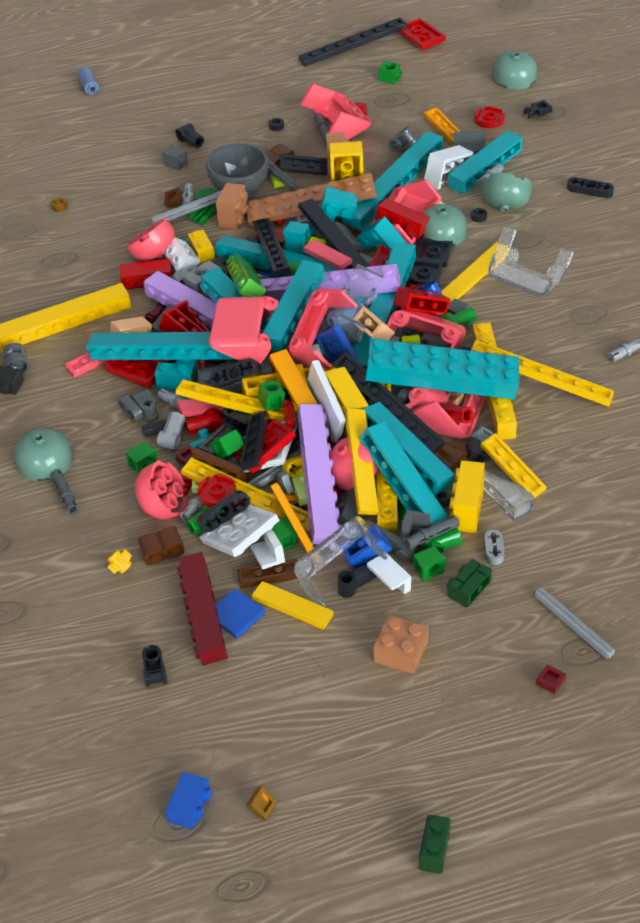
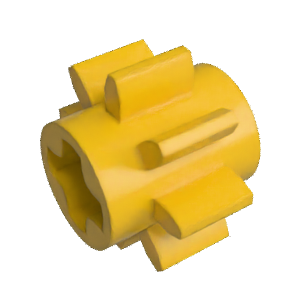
[107,549,132,574]

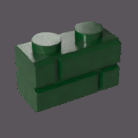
[447,559,492,608]
[419,815,451,874]

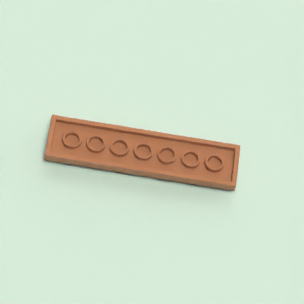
[247,173,377,227]

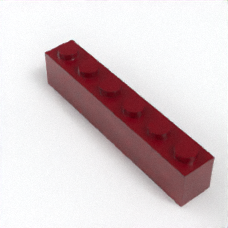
[177,551,228,666]

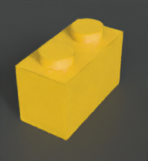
[188,230,215,266]

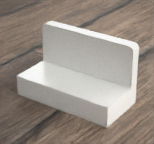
[250,529,285,569]
[367,552,411,594]

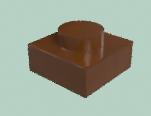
[164,187,182,208]

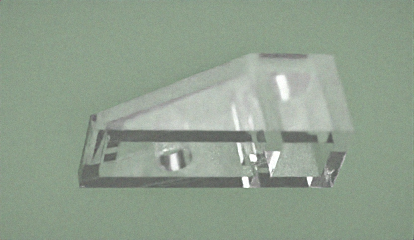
[484,471,535,521]

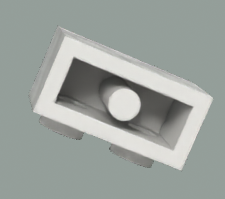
[164,237,201,272]

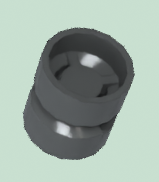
[2,343,29,374]

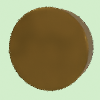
[51,197,68,212]

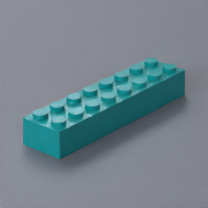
[365,338,519,400]

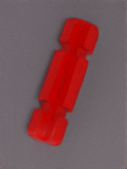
[282,400,296,429]

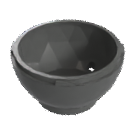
[205,143,269,200]

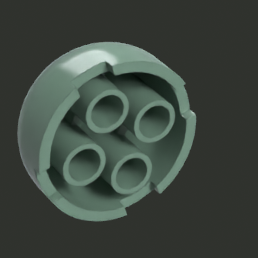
[492,50,537,90]
[482,173,533,211]
[420,204,467,246]
[14,428,72,481]

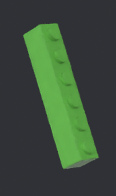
[226,253,266,297]

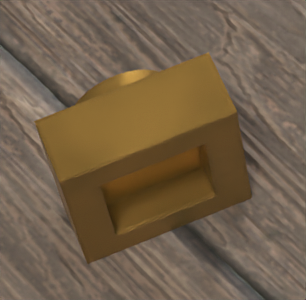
[246,786,278,820]

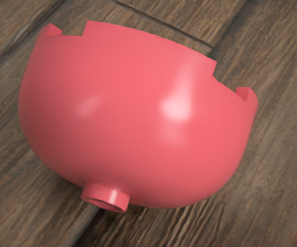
[126,218,175,262]
[329,437,379,490]
[135,460,189,520]

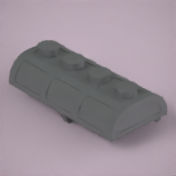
[198,353,274,394]

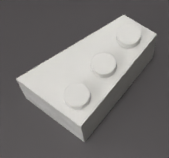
[424,145,474,190]

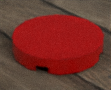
[474,106,505,128]
[197,474,237,508]

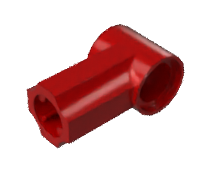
[442,401,473,423]
[185,408,224,435]

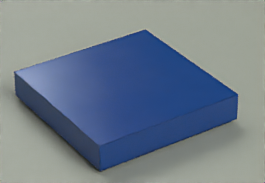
[315,324,357,364]
[216,589,265,639]

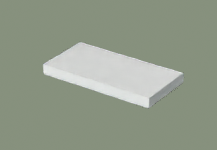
[307,360,346,444]

